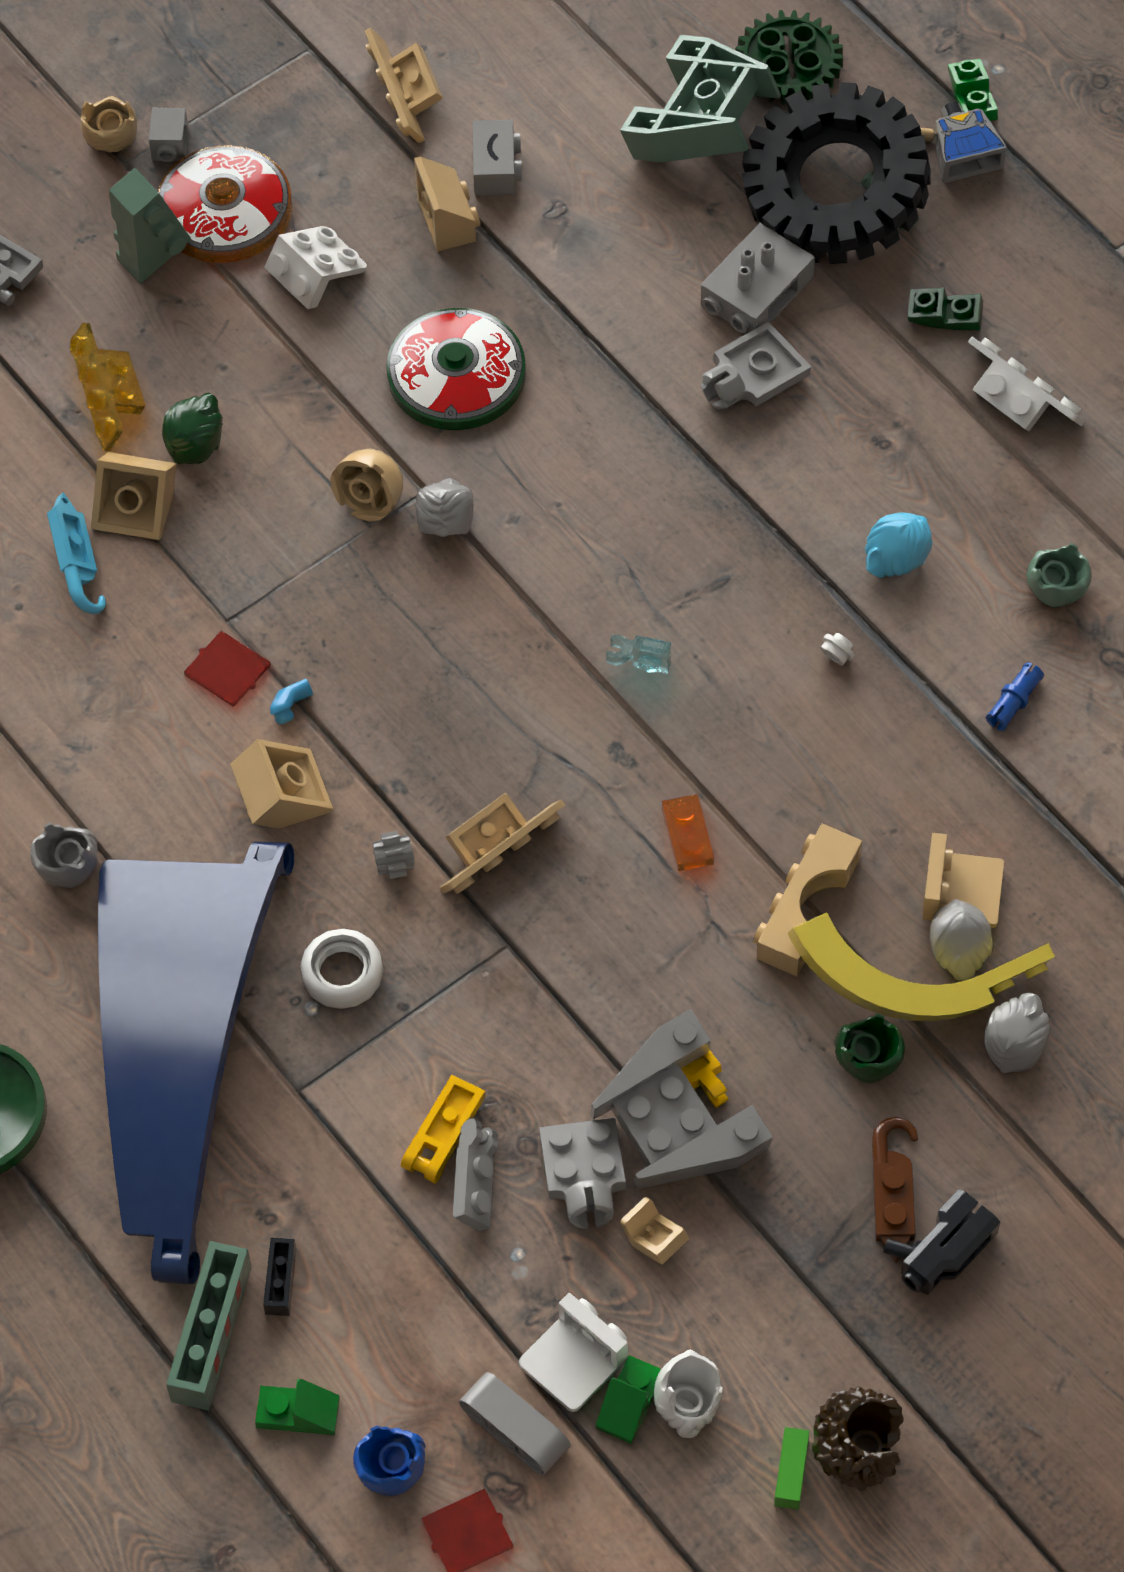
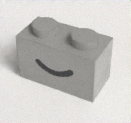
[473,120,522,196]

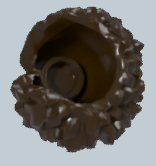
[812,1386,904,1491]

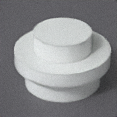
[820,633,855,666]

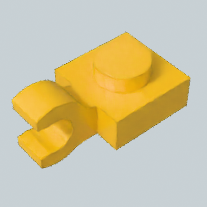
[681,1050,729,1108]

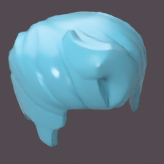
[865,512,933,578]

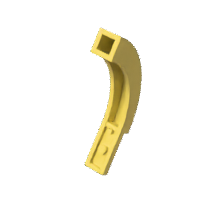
[788,912,1055,1021]

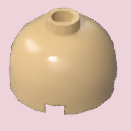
[330,449,403,522]

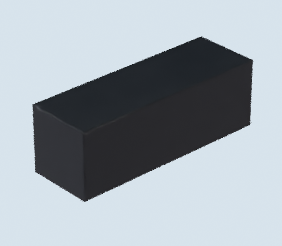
[263,1238,297,1316]

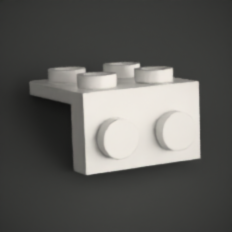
[264,226,367,309]
[519,1293,628,1412]

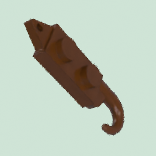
[872,1117,918,1263]

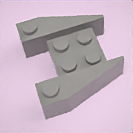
[590,1009,773,1190]

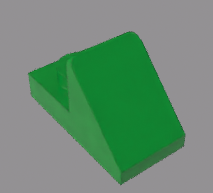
[595,1355,661,1444]
[255,1379,340,1435]

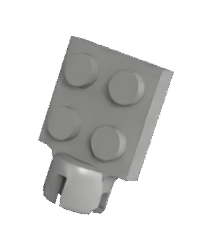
[701,322,812,410]
[539,1118,626,1229]

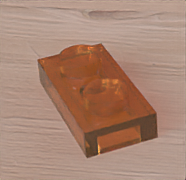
[662,794,714,871]

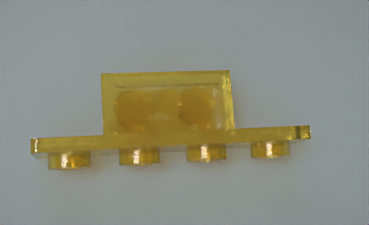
[69,323,145,451]

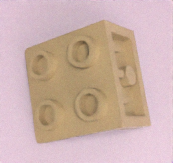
[922,833,1004,928]

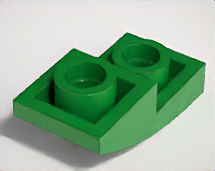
[948,58,998,121]

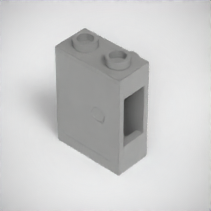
[701,223,815,334]

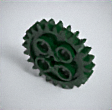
[735,10,844,105]

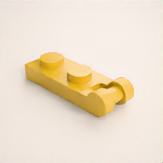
[400,1075,486,1184]

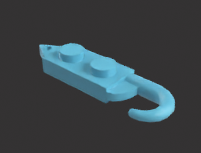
[47,493,106,614]

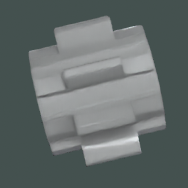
[372,831,415,879]

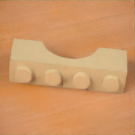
[753,823,862,977]

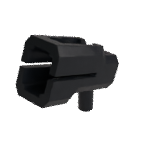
[883,1189,1000,1295]

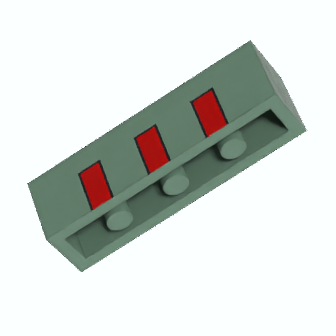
[166,1241,252,1411]

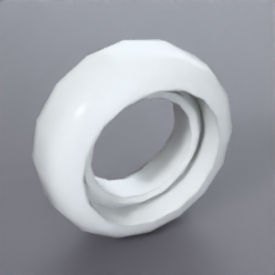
[300,929,383,1009]

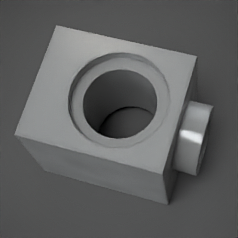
[149,107,189,162]

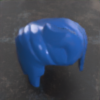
[353,1426,426,1496]

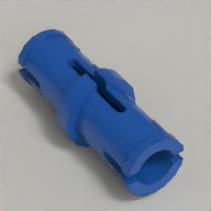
[985,662,1044,731]

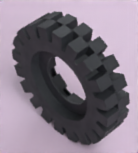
[742,82,931,264]

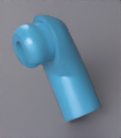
[270,678,313,725]

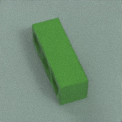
[774,1427,810,1510]

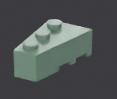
[109,168,192,284]

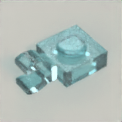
[606,634,671,673]

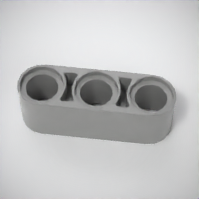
[459,1372,571,1476]

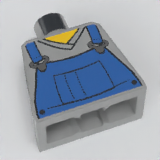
[934,102,1007,183]

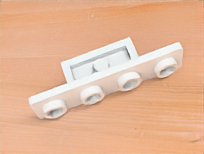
[968,337,1085,431]

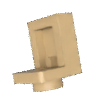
[620,1197,689,1265]

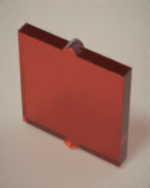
[184,630,271,707]
[421,1488,513,1572]

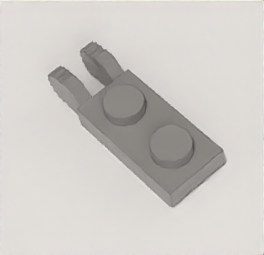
[453,1118,499,1231]

